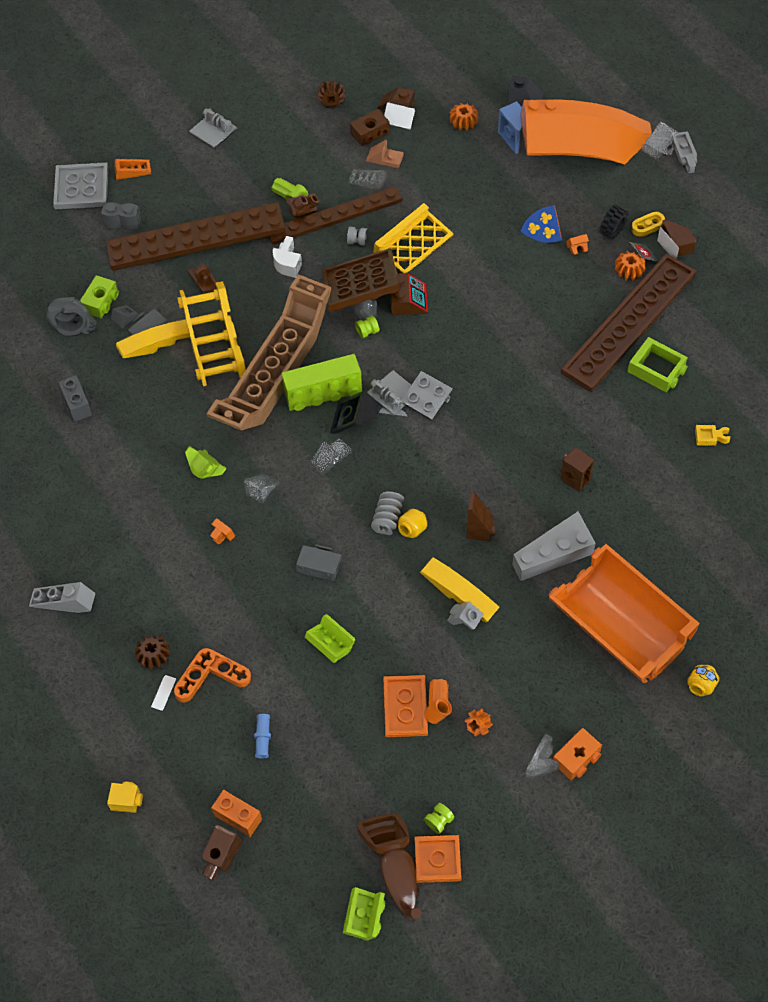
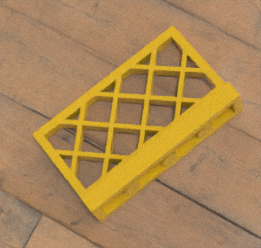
[373,203,453,273]

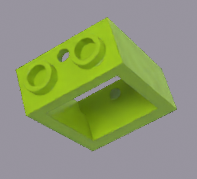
[628,337,688,393]

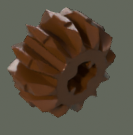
[317,79,345,108]
[134,634,170,670]

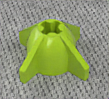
[185,446,227,479]

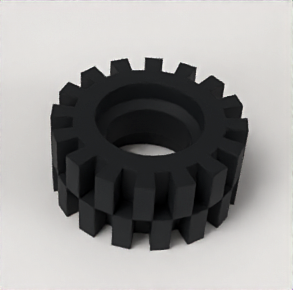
[599,204,629,240]

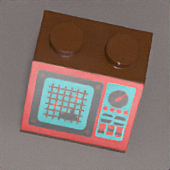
[391,273,428,315]

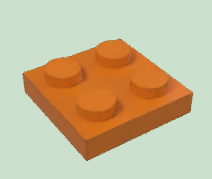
[415,835,461,883]

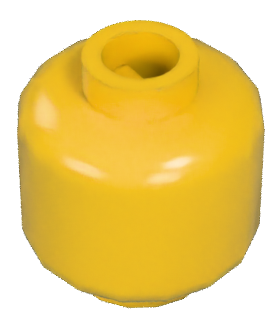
[398,509,427,538]

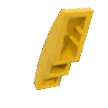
[116,319,194,359]
[420,557,499,623]

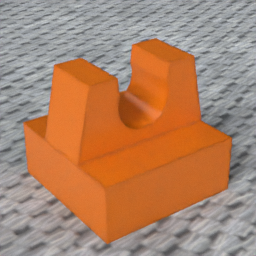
[566,234,589,255]
[210,518,236,544]

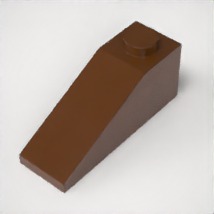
[466,492,496,542]

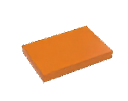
[383,675,428,737]

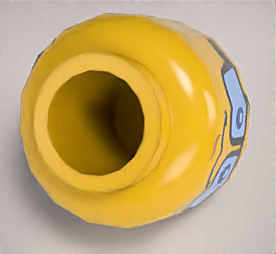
[687,665,719,696]

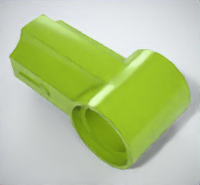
[272,178,308,200]

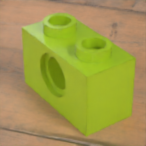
[80,275,119,319]

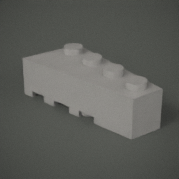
[512,512,596,581]

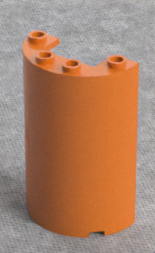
[549,544,700,683]

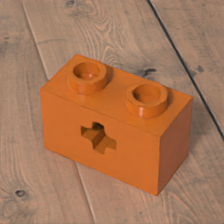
[552,728,602,781]
[211,790,262,837]

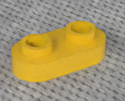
[631,212,665,237]

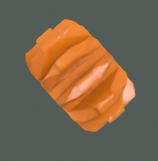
[450,103,478,131]
[615,251,646,281]

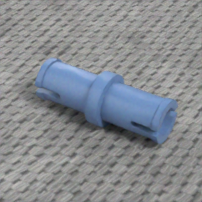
[254,714,271,758]

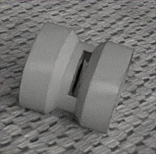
[347,226,367,246]

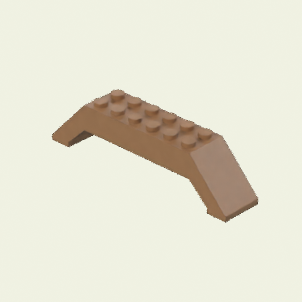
[207,274,331,430]

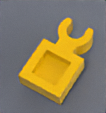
[695,425,730,446]

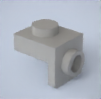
[447,601,483,630]

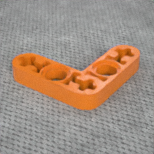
[174,648,251,703]

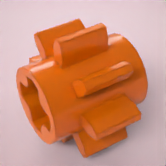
[465,709,493,737]

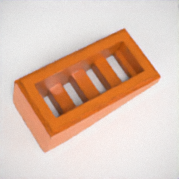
[114,159,151,180]

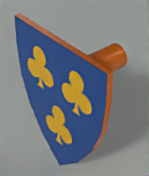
[520,205,562,243]

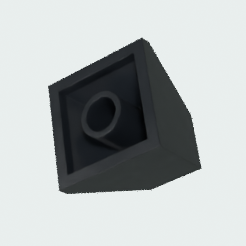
[507,75,544,107]
[330,391,379,434]

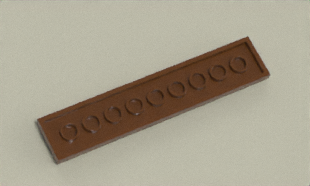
[106,202,286,271]
[561,253,696,392]

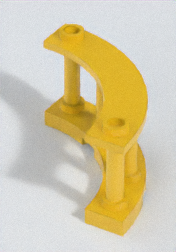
[177,281,246,386]

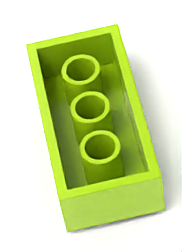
[282,354,362,411]

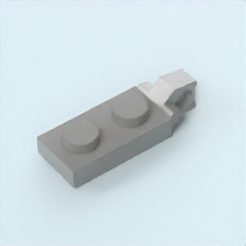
[670,131,697,173]

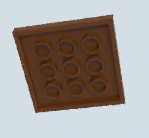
[322,248,401,312]

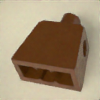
[201,825,243,881]

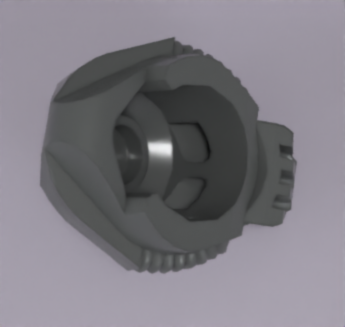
[46,297,97,336]

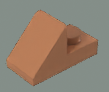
[366,140,404,168]

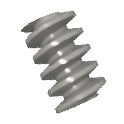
[371,492,404,535]

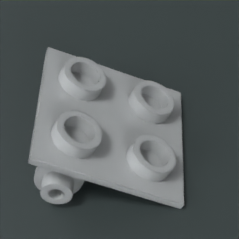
[189,108,237,148]
[367,370,411,415]
[401,371,452,419]

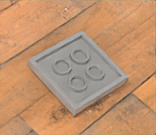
[53,163,108,209]

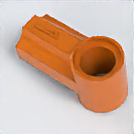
[424,679,452,724]

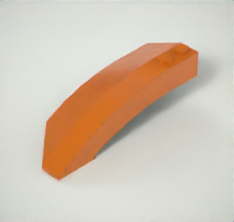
[520,100,653,166]

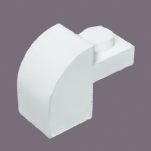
[273,236,302,278]

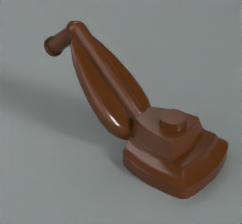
[358,814,422,919]

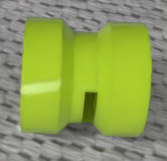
[355,315,379,339]
[424,803,454,834]

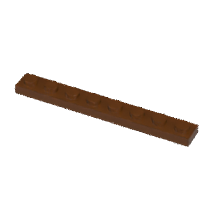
[268,186,402,245]

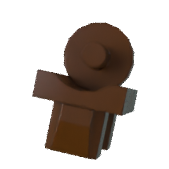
[286,193,319,218]
[188,263,217,294]

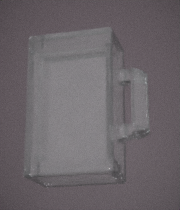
[641,121,678,160]

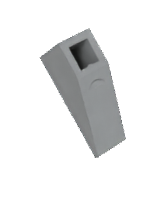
[29,582,95,613]

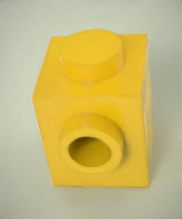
[107,782,143,813]

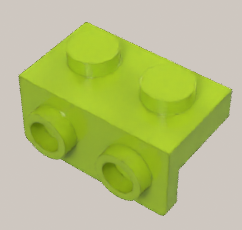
[305,614,355,663]
[343,887,385,940]

